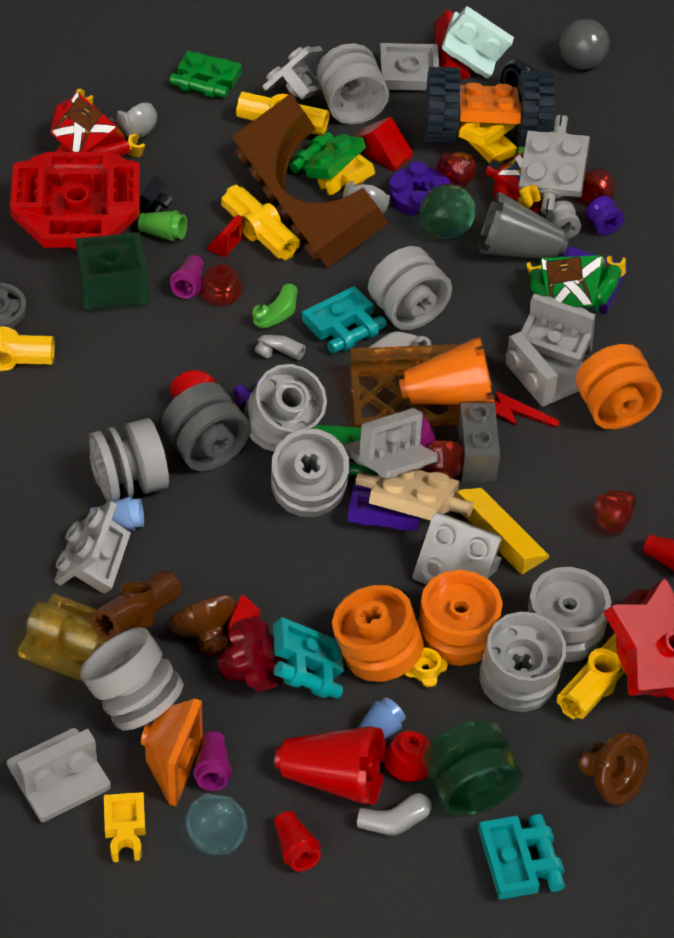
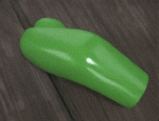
[252,284,298,329]

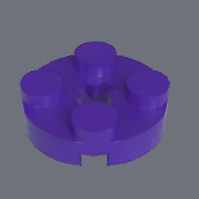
[389,161,450,216]

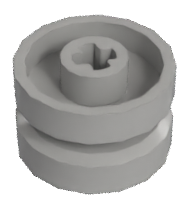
[368,246,453,330]
[271,429,349,517]
[527,567,612,663]

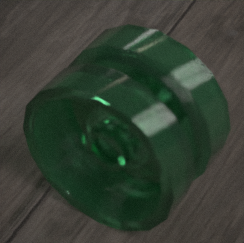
[422,720,523,817]

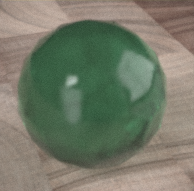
[420,184,475,239]

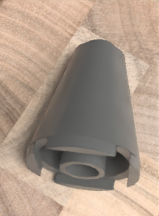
[478,192,569,259]

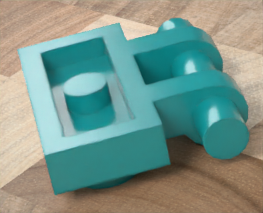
[302,286,387,354]
[273,617,344,699]
[478,814,565,900]

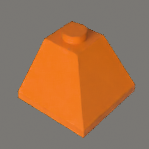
[141,699,203,807]

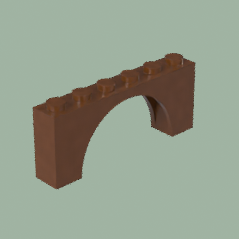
[232,94,389,268]

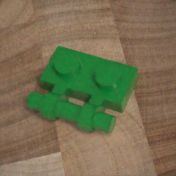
[170,51,242,98]
[289,132,366,180]

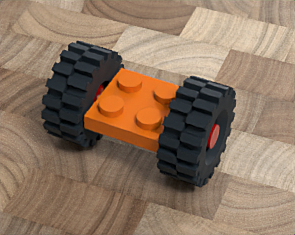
[425,66,555,146]

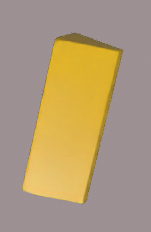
[455,488,549,575]

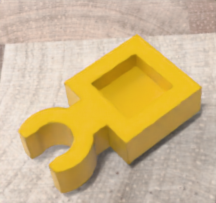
[317,154,376,195]
[104,792,146,862]

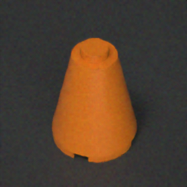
[399,337,495,405]

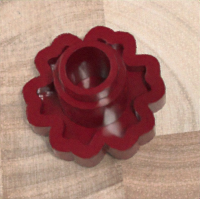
[218,616,284,693]

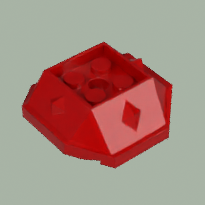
[10,152,140,252]

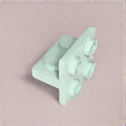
[442,6,514,79]

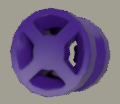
[585,196,625,235]

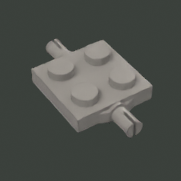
[519,115,590,215]

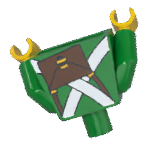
[526,255,626,314]

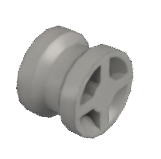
[545,200,581,239]

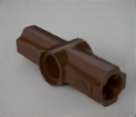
[91,570,182,640]

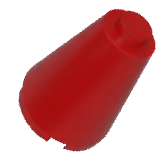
[275,726,386,805]

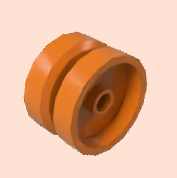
[575,344,662,430]
[418,570,503,666]
[332,585,424,682]

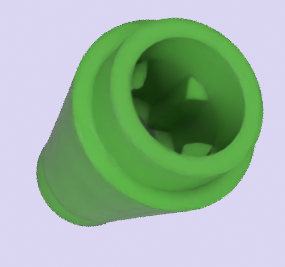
[138,210,187,242]

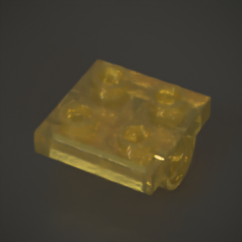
[18,593,108,682]

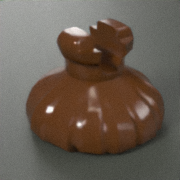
[168,594,236,658]
[578,732,649,806]

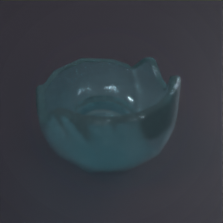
[186,793,248,856]

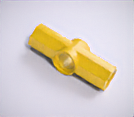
[236,92,329,136]
[221,184,300,261]
[0,326,55,371]
[557,633,625,720]

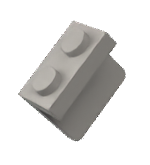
[505,332,583,407]

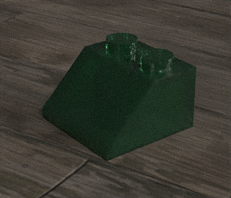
[75,232,149,310]

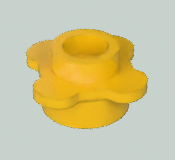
[405,648,448,687]

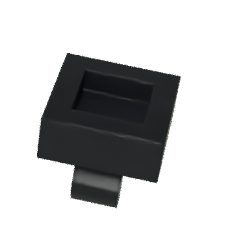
[138,176,173,217]

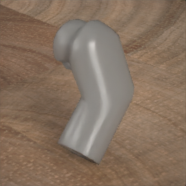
[255,335,306,360]

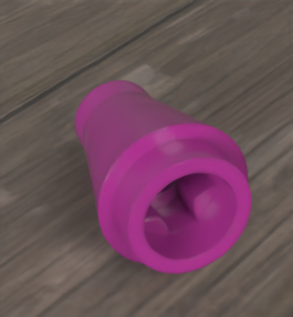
[170,255,204,299]
[193,732,232,791]

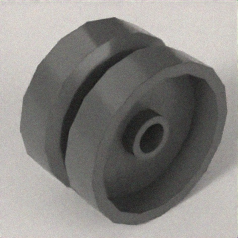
[161,382,251,472]

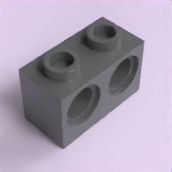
[457,403,500,482]

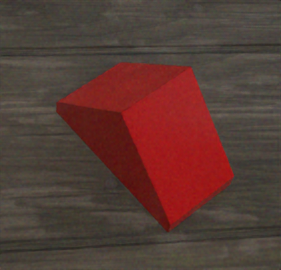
[354,117,413,172]

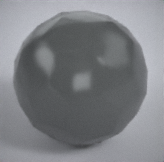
[559,18,610,70]

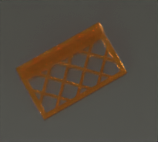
[350,343,488,428]

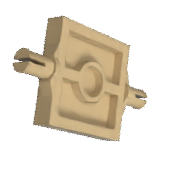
[356,469,474,520]

